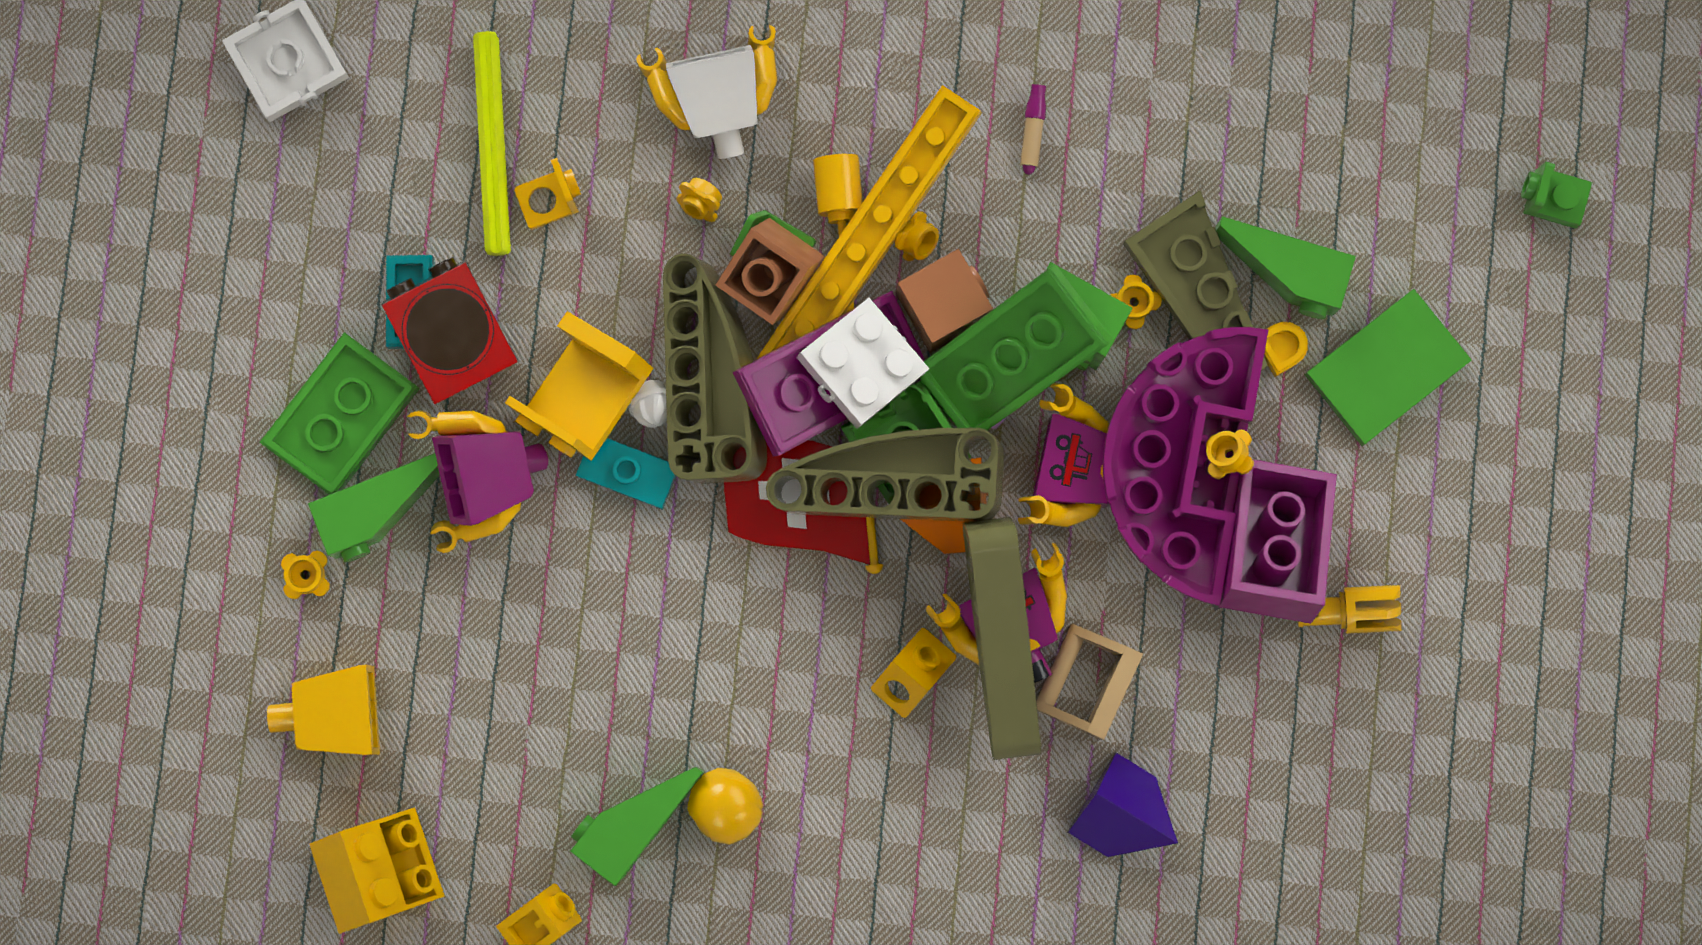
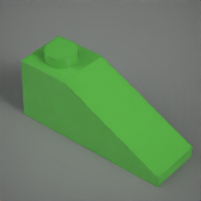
[1215,216,1356,319]
[308,453,440,563]
[570,766,705,886]

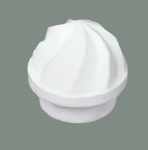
[628,380,667,428]

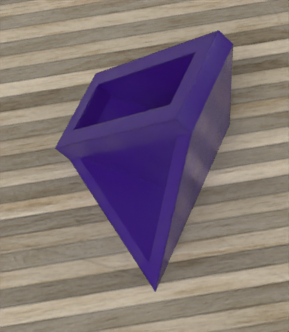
[1067,752,1178,857]

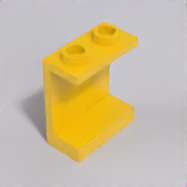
[505,311,654,461]

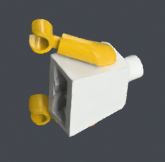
[636,25,777,159]

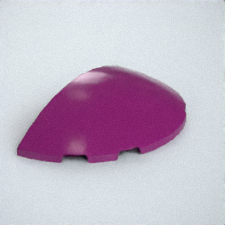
[1103,327,1268,606]

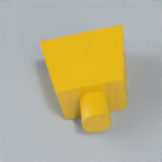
[267,665,380,755]

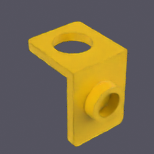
[514,158,582,229]
[871,628,957,718]

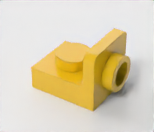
[496,883,582,945]

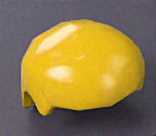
[687,767,764,845]

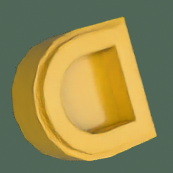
[1264,322,1308,377]

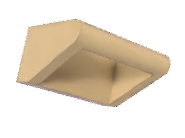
[1036,624,1143,740]

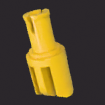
[1297,585,1402,634]

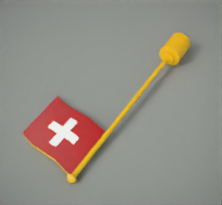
[724,154,883,574]

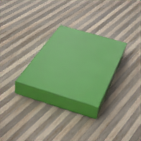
[1304,289,1472,446]
[259,332,420,495]

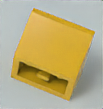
[309,807,445,934]

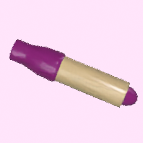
[1020,84,1046,175]

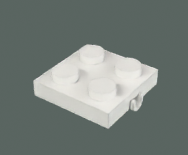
[222,0,349,122]
[796,298,929,429]

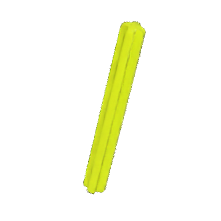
[473,31,511,256]

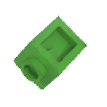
[1521,161,1592,229]

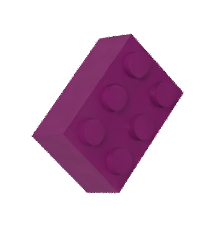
[1219,459,1337,624]

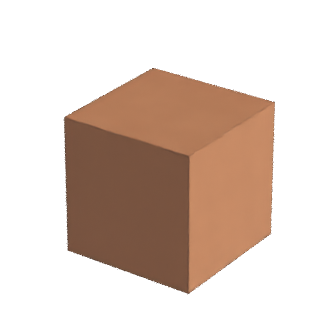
[716,218,826,325]
[896,248,993,353]

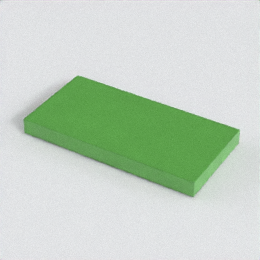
[920,264,1113,430]

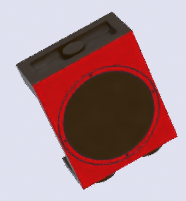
[382,257,518,405]

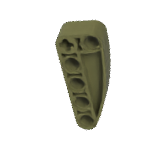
[663,253,767,484]
[766,428,1004,522]
[963,517,1041,760]

